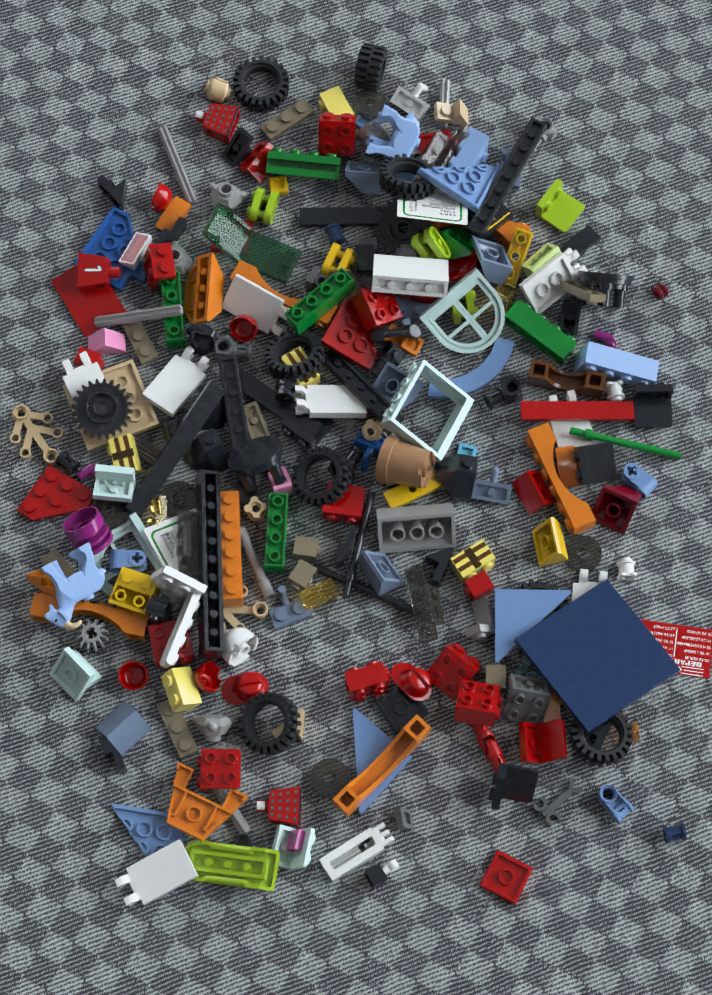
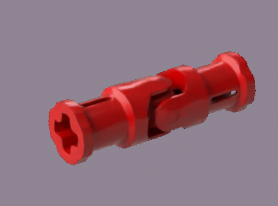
[468,723,506,773]

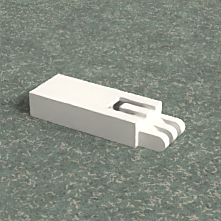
[319,822,395,883]

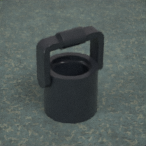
[186,322,217,355]

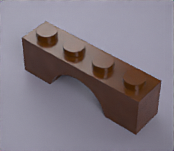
[527,359,606,399]

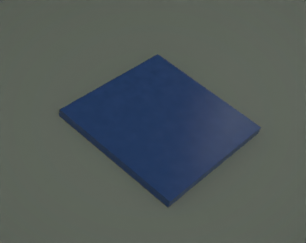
[514,579,680,734]

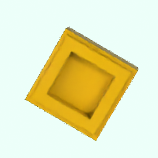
[268,175,289,195]

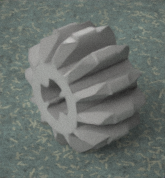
[76,619,109,652]

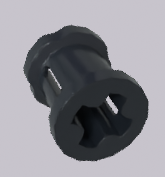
[55,450,81,475]

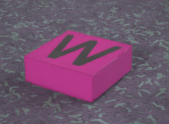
[286,829,305,852]

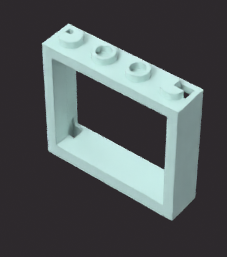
[381,360,474,463]

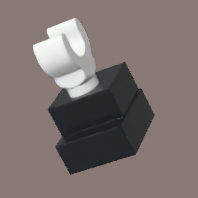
[364,859,399,890]

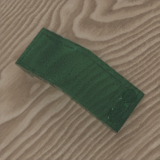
[202,203,302,284]

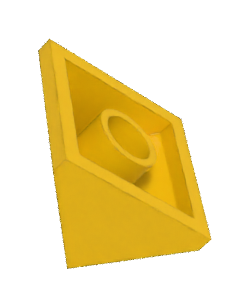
[532,517,568,567]

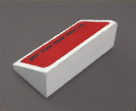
[118,232,152,270]

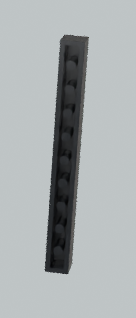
[195,469,224,660]

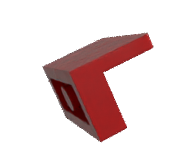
[238,142,274,183]
[512,470,555,515]

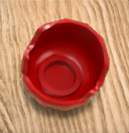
[150,183,172,212]
[228,314,258,343]
[117,661,149,690]
[194,661,222,693]

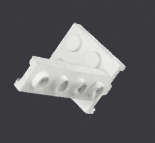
[150,565,207,669]

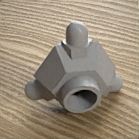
[355,119,390,149]
[209,183,249,218]
[171,241,193,275]
[191,714,236,742]

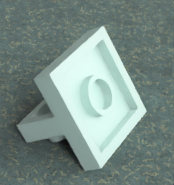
[93,464,137,503]
[49,646,102,701]

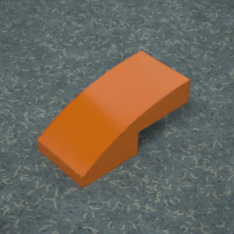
[155,196,192,231]
[383,323,425,357]
[554,445,579,488]
[26,570,56,597]

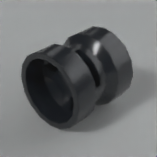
[275,378,295,405]

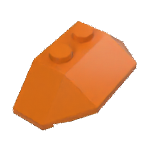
[183,252,224,324]

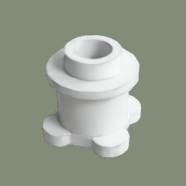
[604,380,625,401]
[616,558,637,581]

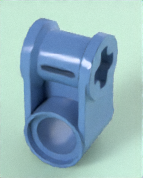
[621,463,658,499]
[110,549,148,573]
[597,784,634,824]

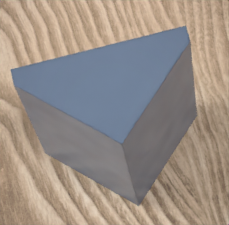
[359,551,405,596]
[95,701,151,756]

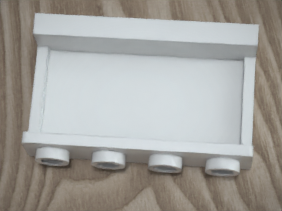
[372,254,449,298]

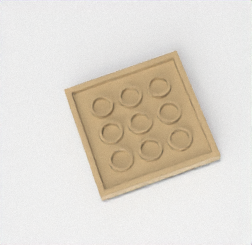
[62,359,160,453]

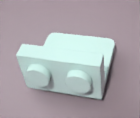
[272,824,315,871]

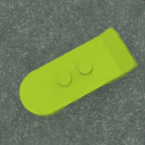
[185,840,280,892]

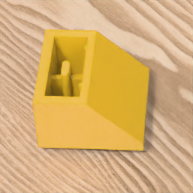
[108,566,159,615]

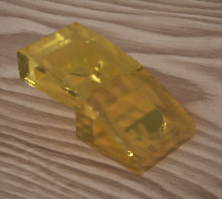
[147,495,167,527]
[297,577,341,611]

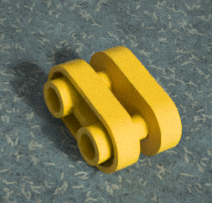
[320,243,357,278]

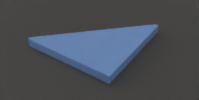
[416,164,501,213]
[495,589,571,664]
[353,708,412,815]
[111,804,185,893]

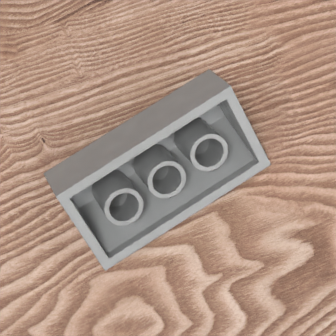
[376,503,456,553]

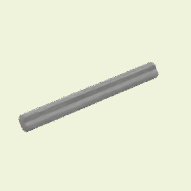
[158,126,197,205]
[94,304,183,327]

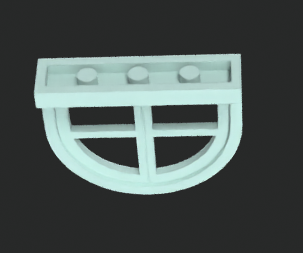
[418,267,505,353]
[94,512,163,597]

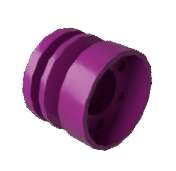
[62,506,114,555]

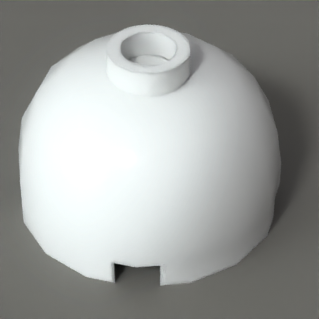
[221,627,258,666]

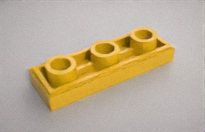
[504,227,534,286]
[383,469,443,508]

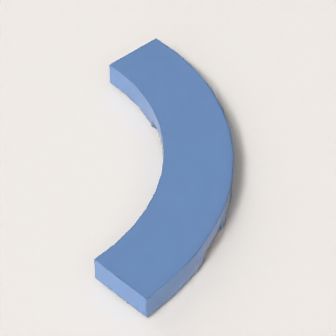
[427,338,515,399]

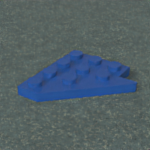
[74,206,146,292]

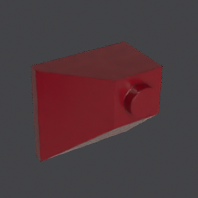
[592,485,642,534]

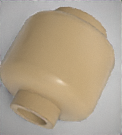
[204,77,232,103]

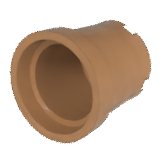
[376,435,435,488]

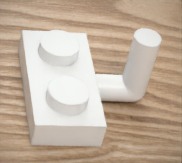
[390,83,430,121]

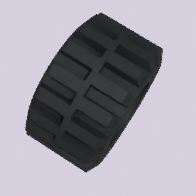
[354,43,387,92]

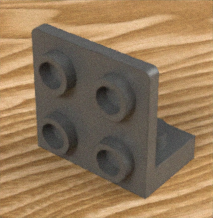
[501,673,551,724]

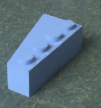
[447,126,489,168]
[573,341,659,385]

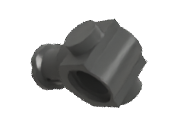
[215,335,252,362]

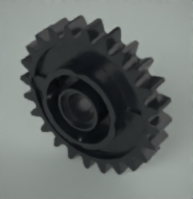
[374,198,434,257]
[71,378,133,440]

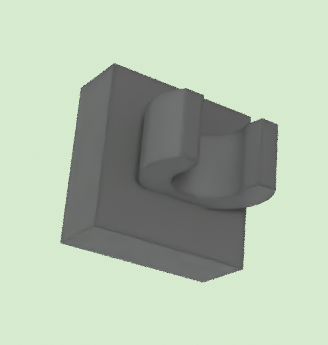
[305,265,327,290]
[389,808,414,831]

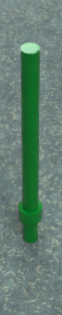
[569,427,682,460]

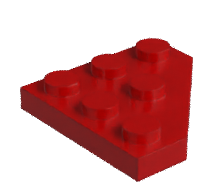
[321,296,378,372]
[17,465,95,522]

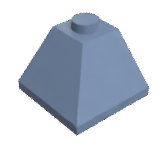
[345,160,382,197]
[471,236,513,285]
[372,361,424,410]

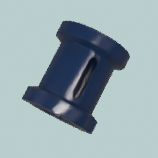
[324,223,346,246]
[662,822,687,844]

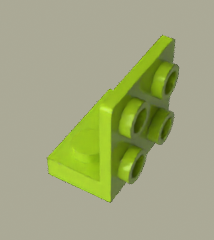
[535,178,585,233]

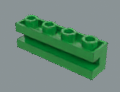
[266,148,341,181]
[284,267,356,335]
[161,271,186,349]
[504,299,577,366]
[264,492,289,574]

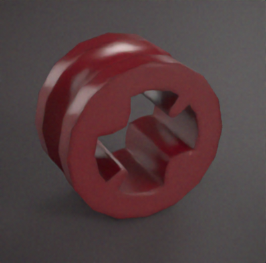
[651,282,669,301]

